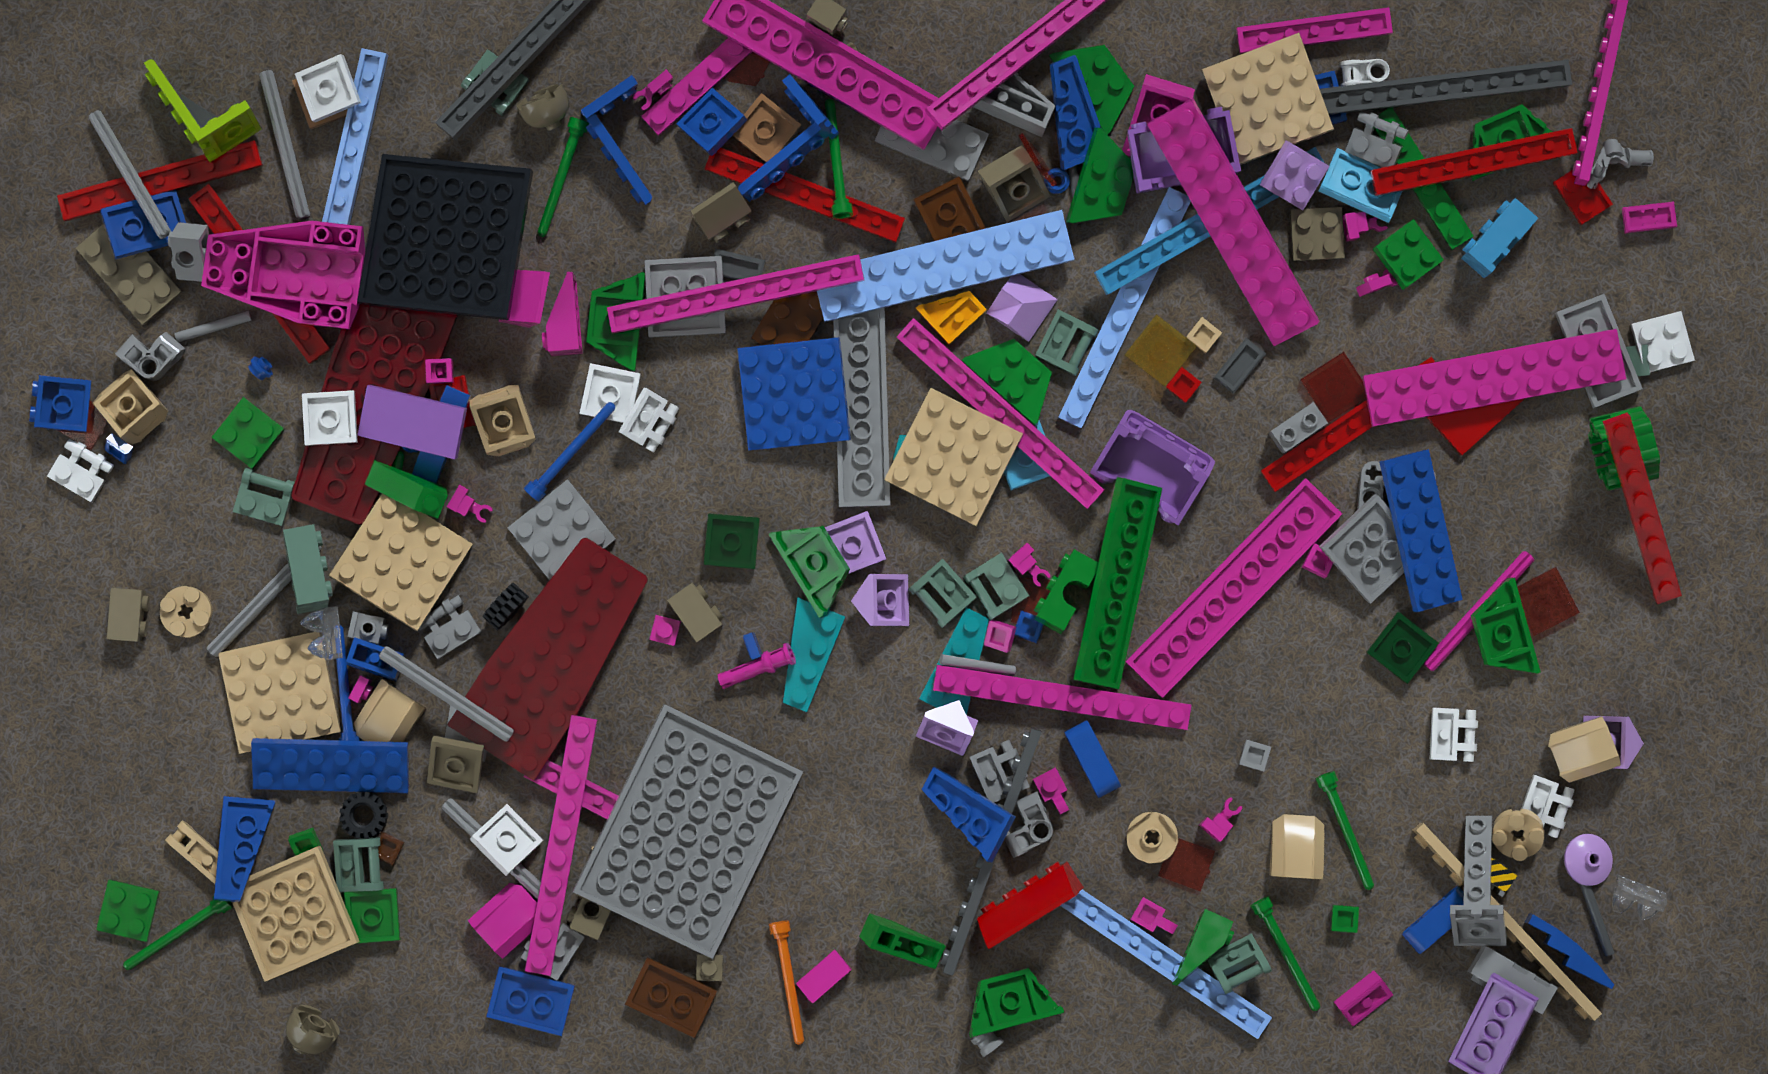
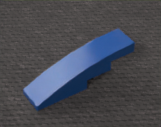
[412,385,471,484]
[1525,913,1614,989]

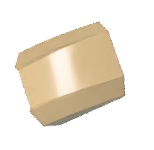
[93,369,168,445]
[469,385,536,456]
[354,679,427,742]
[1548,716,1621,782]
[1269,814,1324,879]

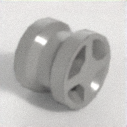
[971,1032,1004,1057]

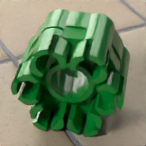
[1588,406,1660,491]

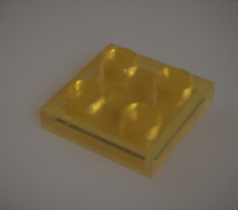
[1124,314,1197,387]

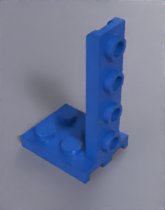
[738,74,839,202]
[581,75,652,205]

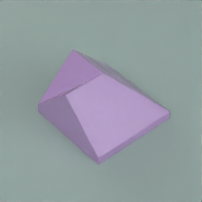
[986,274,1057,342]
[851,574,909,626]
[916,700,978,756]
[1583,716,1644,769]

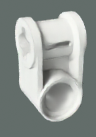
[1339,59,1390,86]

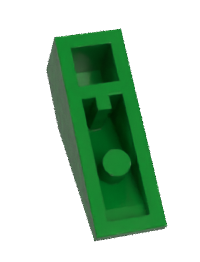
[365,460,448,519]
[1172,909,1234,986]
[859,913,946,969]

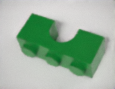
[1033,549,1098,634]

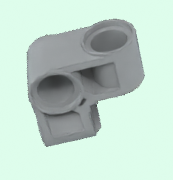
[115,332,186,381]
[1004,791,1053,858]

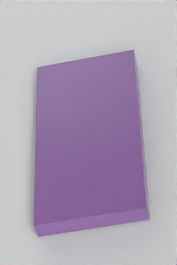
[357,385,467,459]
[1448,973,1539,1074]

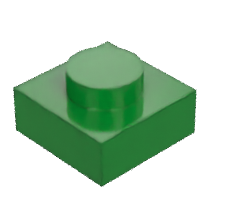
[288,828,323,856]
[1330,905,1359,933]

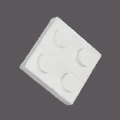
[295,54,361,122]
[1630,311,1695,372]
[580,363,641,423]
[302,390,358,446]
[470,804,543,876]

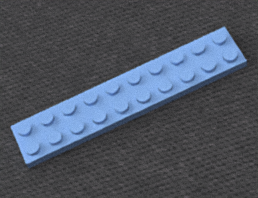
[817,210,1074,322]

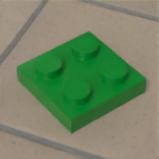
[1373,219,1444,290]
[212,397,285,469]
[96,879,160,942]
[344,888,401,943]

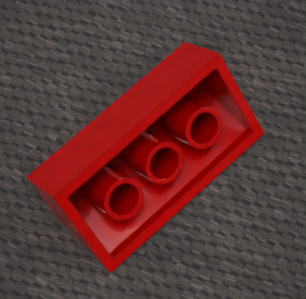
[977,861,1084,949]

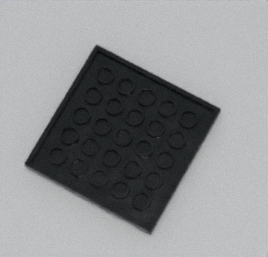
[357,154,533,320]

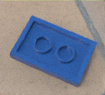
[100,190,186,259]
[486,966,575,1036]

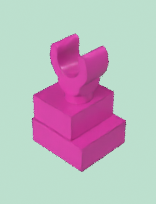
[1342,212,1388,242]
[425,358,454,384]
[447,485,493,523]
[1007,543,1050,587]
[1199,798,1242,842]

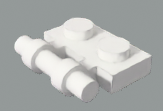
[619,387,679,453]
[47,439,114,503]
[1430,708,1478,762]
[1521,775,1575,838]

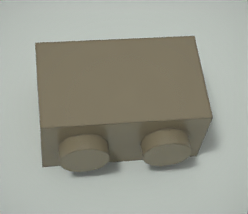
[806,0,848,38]
[667,582,724,643]
[107,588,150,642]

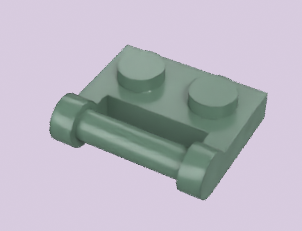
[461,49,530,116]
[1035,309,1099,376]
[233,468,295,526]
[963,552,1030,620]
[908,559,977,628]
[333,837,384,892]
[1207,933,1272,994]

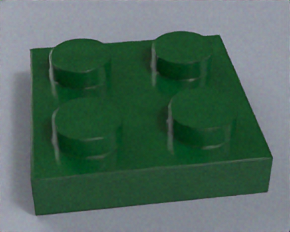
[704,513,760,569]
[1366,612,1439,684]

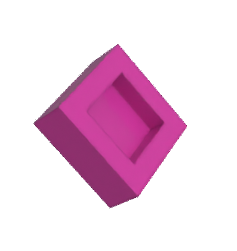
[1302,543,1333,579]
[649,615,681,646]
[984,619,1016,653]
[349,675,373,703]

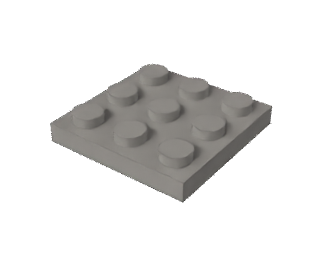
[645,256,726,338]
[507,479,616,580]
[1319,494,1404,604]

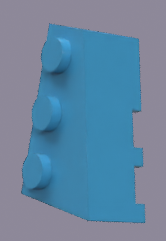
[1461,198,1538,278]

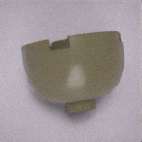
[516,84,569,131]
[286,1005,340,1055]

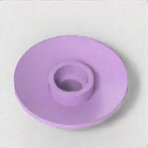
[1564,834,1613,886]

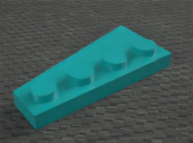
[783,598,845,712]
[919,607,989,715]

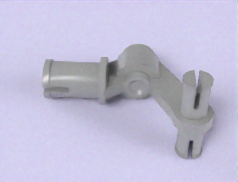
[1587,139,1654,189]

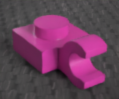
[633,69,673,111]
[1356,269,1398,297]
[1033,767,1069,815]
[1130,897,1178,934]

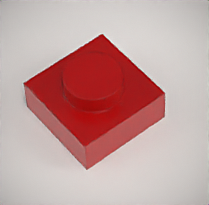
[1165,367,1202,403]

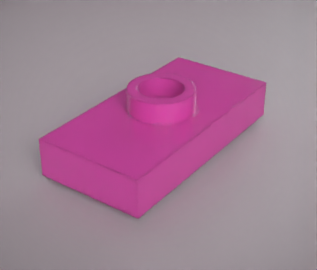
[1622,202,1677,234]

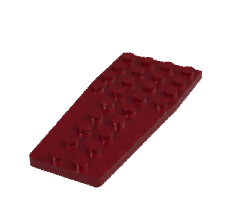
[291,304,458,525]
[447,538,648,781]

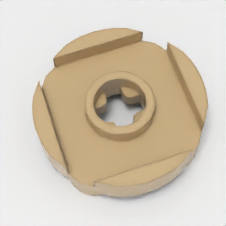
[160,586,213,638]
[1492,808,1544,861]
[1127,812,1178,864]

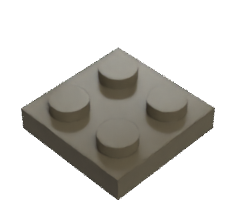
[1290,207,1345,262]
[427,736,484,793]

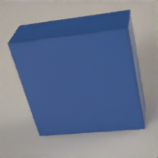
[105,433,133,464]
[1014,610,1043,644]
[743,632,762,660]

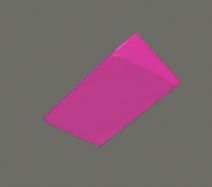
[796,949,852,1004]
[1334,971,1393,1026]

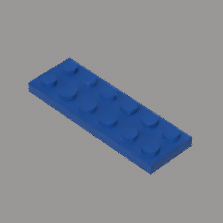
[1379,449,1463,612]
[251,738,409,793]

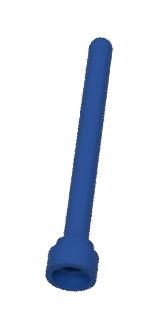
[524,402,615,502]
[333,625,360,741]

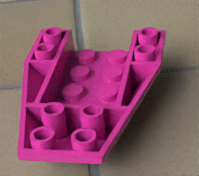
[201,221,365,329]

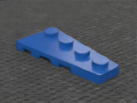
[1050,55,1101,170]
[922,767,1016,862]
[214,796,276,902]

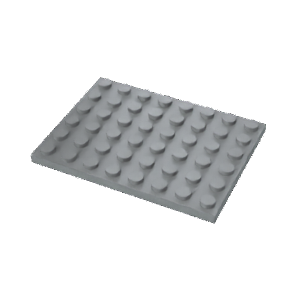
[572,704,803,959]

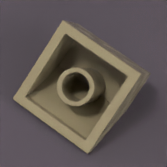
[978,145,1051,222]
[691,182,752,243]

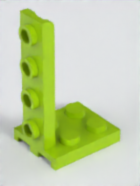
[144,59,262,162]

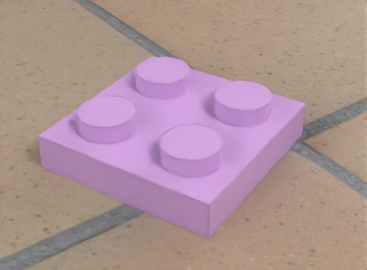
[1259,140,1329,210]
[825,511,886,574]

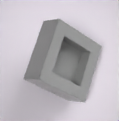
[1239,739,1271,772]

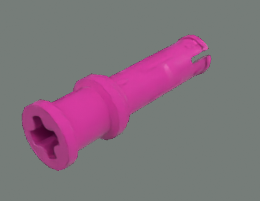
[717,643,796,689]

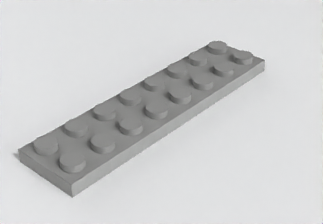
[833,308,890,507]

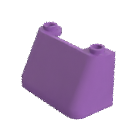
[1127,107,1241,193]
[1090,410,1215,525]

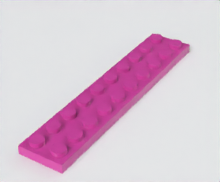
[702,0,939,150]
[1147,98,1320,346]
[1362,329,1626,427]
[1125,478,1342,698]

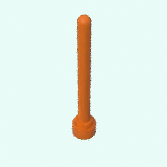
[769,920,804,1045]

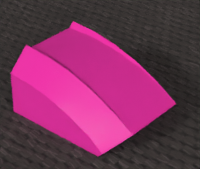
[468,883,537,959]

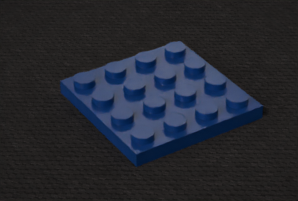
[737,337,851,451]

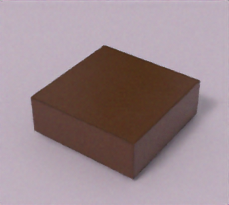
[378,831,404,866]

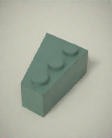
[283,524,333,614]

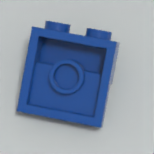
[29,375,91,432]

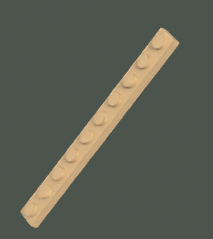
[1413,823,1602,1021]

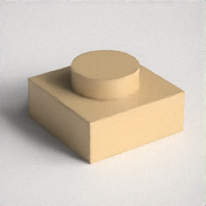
[1186,317,1222,354]

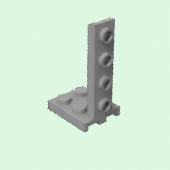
[1450,816,1507,946]

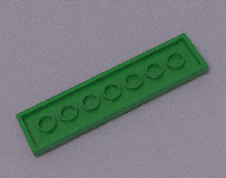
[1073,477,1162,689]

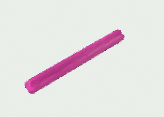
[1424,551,1534,671]

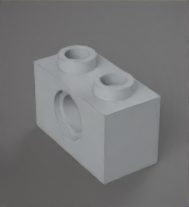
[168,222,209,282]
[1268,402,1328,454]

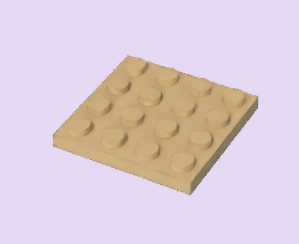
[1202,33,1334,165]
[884,388,1023,527]
[329,494,472,631]
[218,631,341,754]
[232,846,360,982]

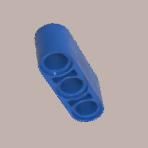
[1064,720,1121,798]
[1402,886,1464,954]

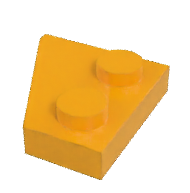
[916,291,987,345]

